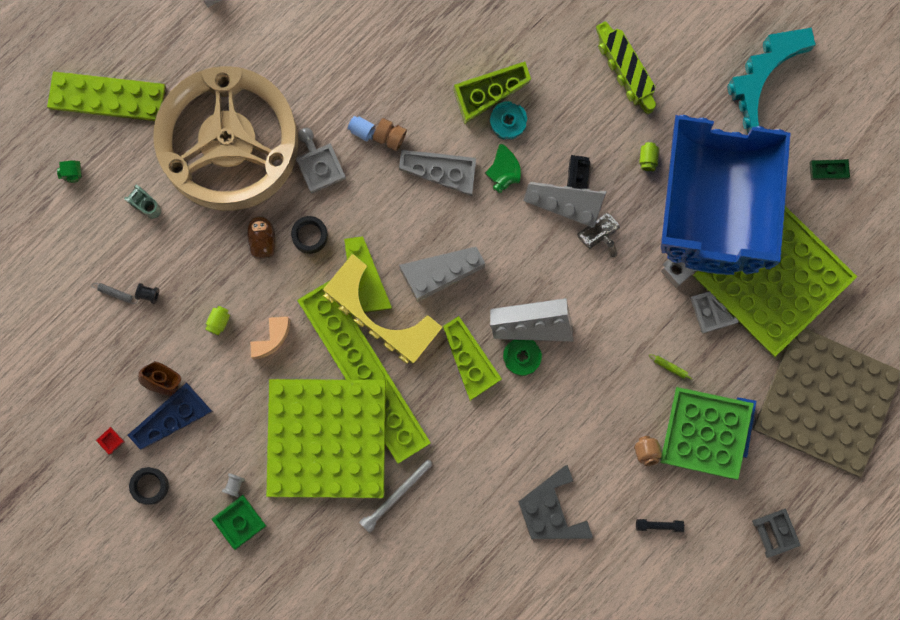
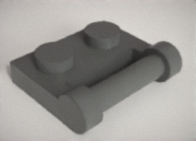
[752,508,801,558]

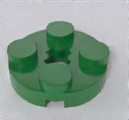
[503,339,542,376]

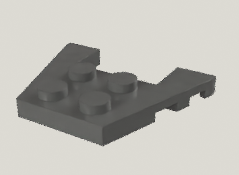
[518,465,593,539]

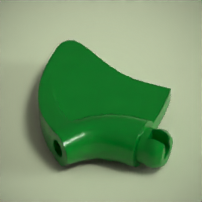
[485,144,521,194]

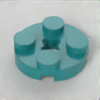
[490,101,527,140]

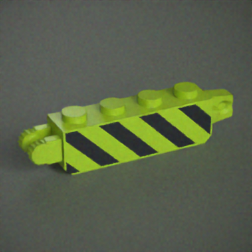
[596,21,656,114]

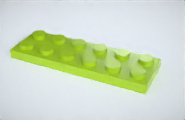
[47,71,166,121]

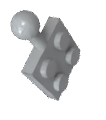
[296,128,346,193]

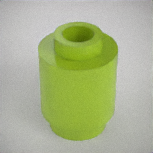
[639,142,660,171]
[205,306,231,336]

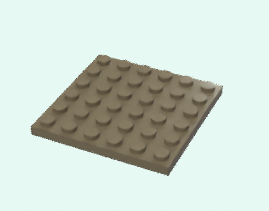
[752,329,900,478]

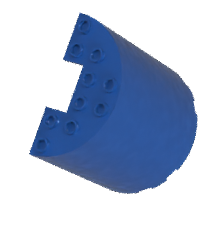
[661,115,791,275]

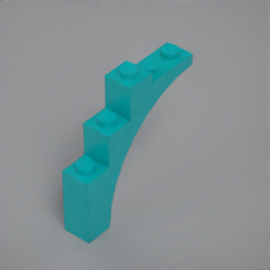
[727,27,816,134]

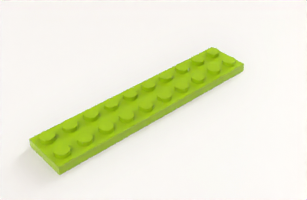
[297,280,431,464]

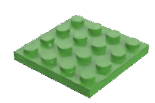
[660,387,754,480]

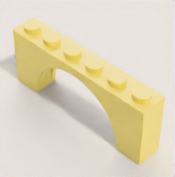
[322,254,442,364]

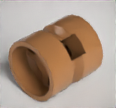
[373,118,407,151]

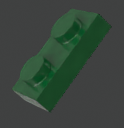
[809,159,850,180]

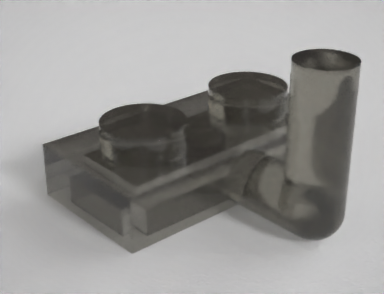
[577,213,620,257]

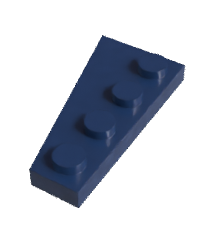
[127,382,213,450]

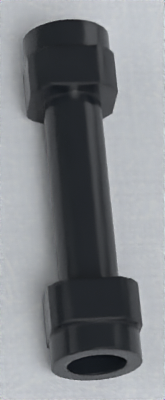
[636,519,684,533]

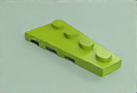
[344,236,392,313]
[443,316,502,401]

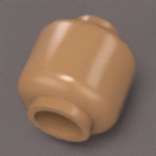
[634,436,662,466]

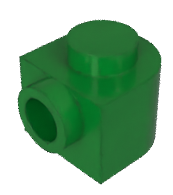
[57,160,82,183]

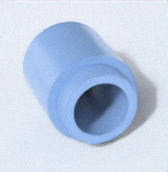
[347,116,376,142]

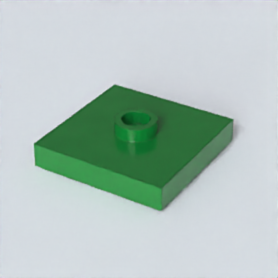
[211,495,267,551]

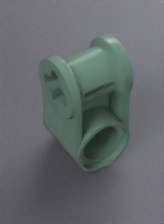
[124,184,161,219]

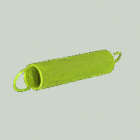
[649,354,693,380]

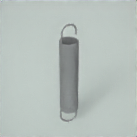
[91,283,138,304]

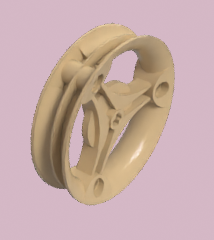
[153,66,298,211]

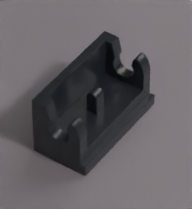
[567,155,590,189]

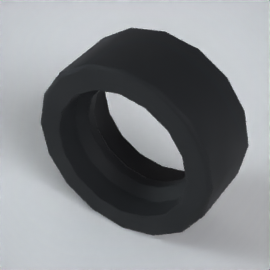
[291,216,328,254]
[129,467,169,505]

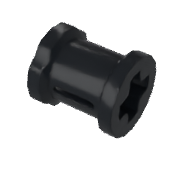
[135,283,159,304]

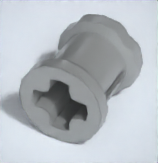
[222,473,245,497]

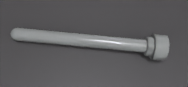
[359,460,432,533]

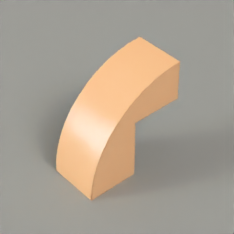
[250,317,290,360]

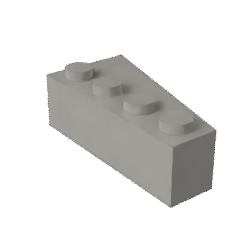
[399,247,485,302]
[490,298,573,342]

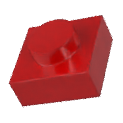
[96,427,125,455]

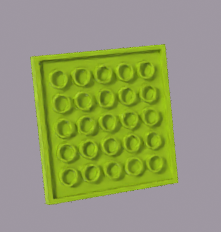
[693,206,858,357]
[266,379,386,498]

